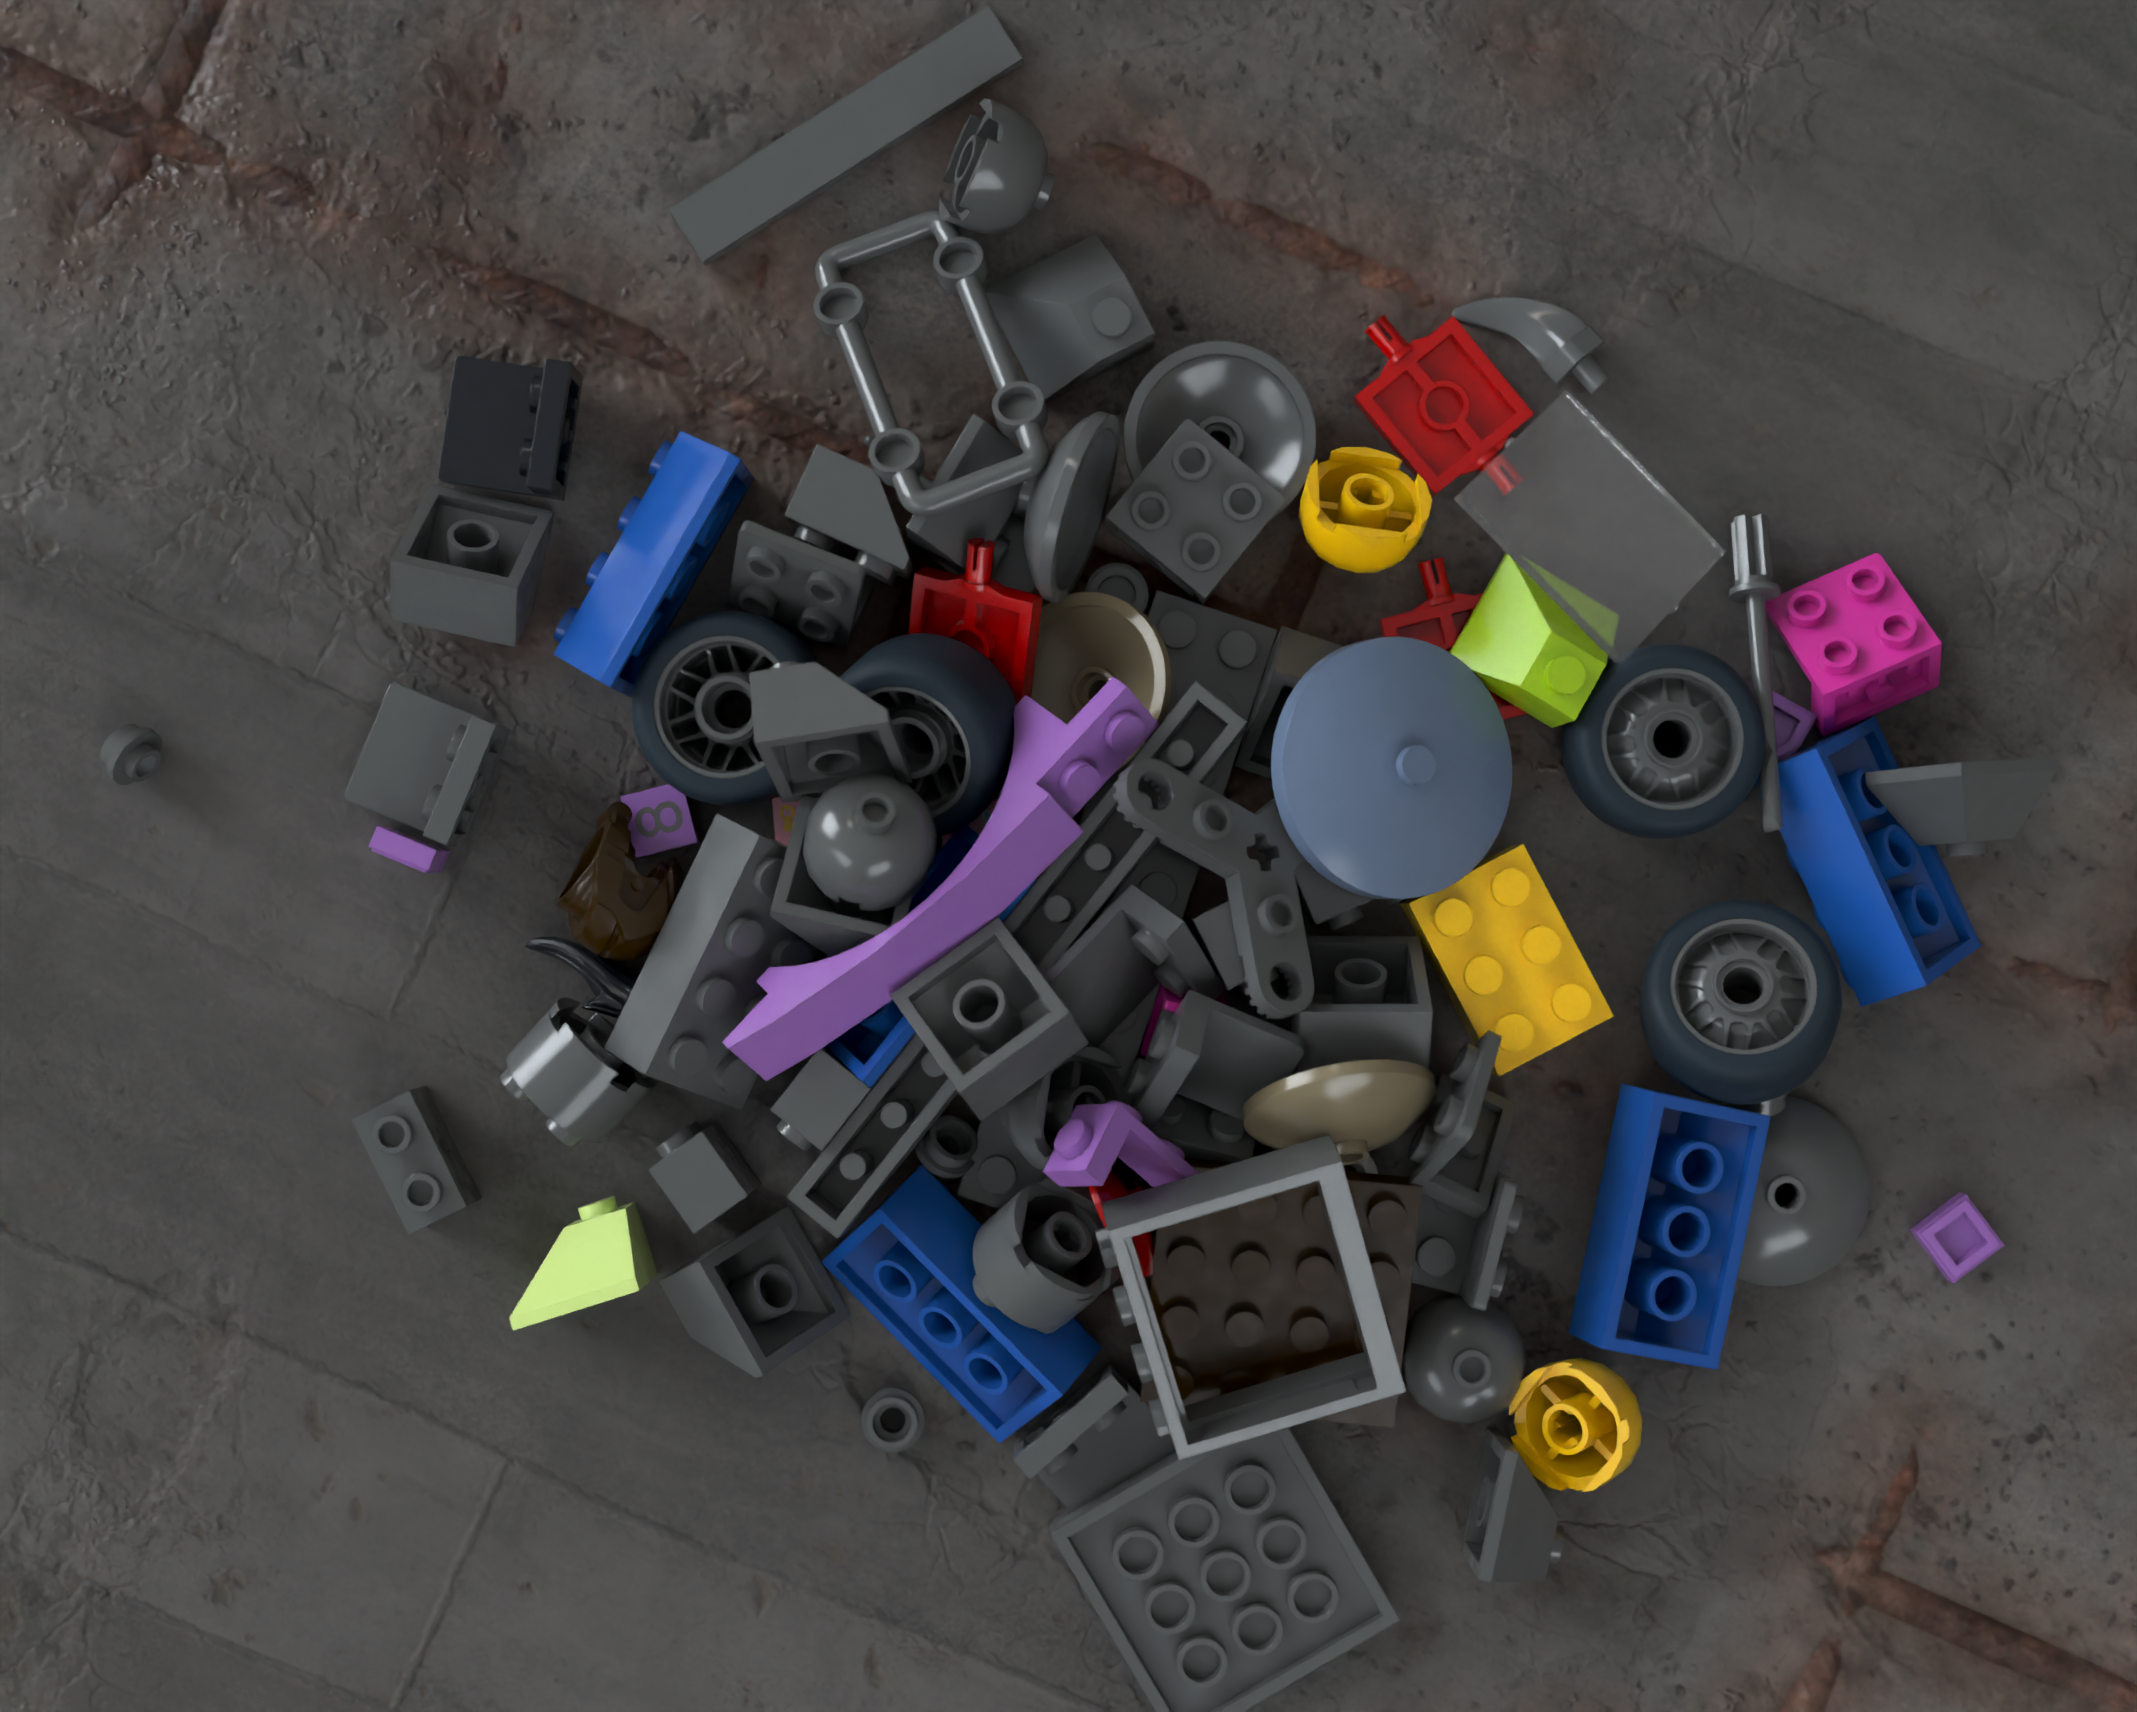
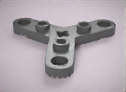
[1113,759,1314,1019]

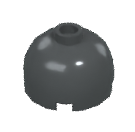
[938,99,1054,234]
[803,773,937,911]
[1007,1047,1133,1171]
[1401,1294,1528,1424]

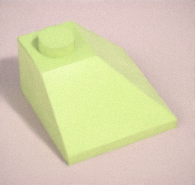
[509,1196,658,1331]

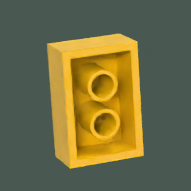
[1400,844,1614,1076]

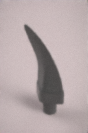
[1451,297,1611,395]

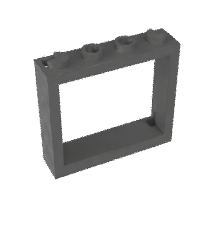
[1095,1134,1406,1460]

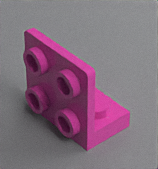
[1765,553,1942,737]

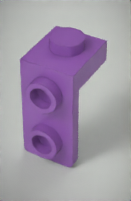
[1043,1101,1199,1187]

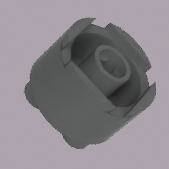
[500,997,656,1147]
[973,1178,1121,1334]

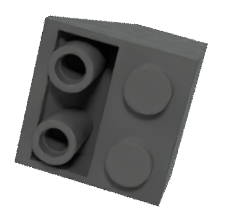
[784,444,916,588]

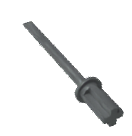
[1729,514,1783,833]

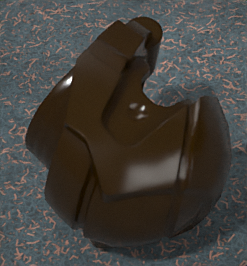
[555,802,686,961]

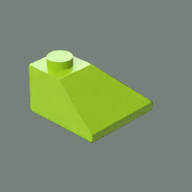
[1449,552,1617,728]

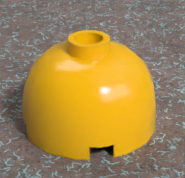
[1299,447,1432,573]
[1509,1358,1642,1492]

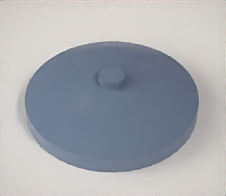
[1271,637,1513,899]

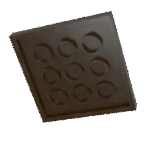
[1140,1158,1423,1427]

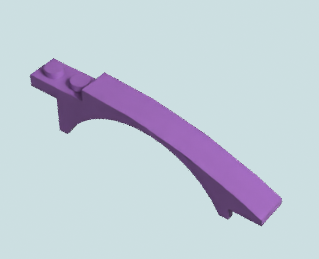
[722,677,1159,1081]

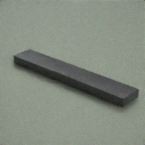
[668,5,1023,267]

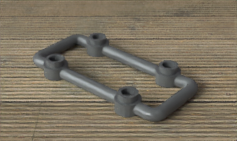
[813,211,1049,517]

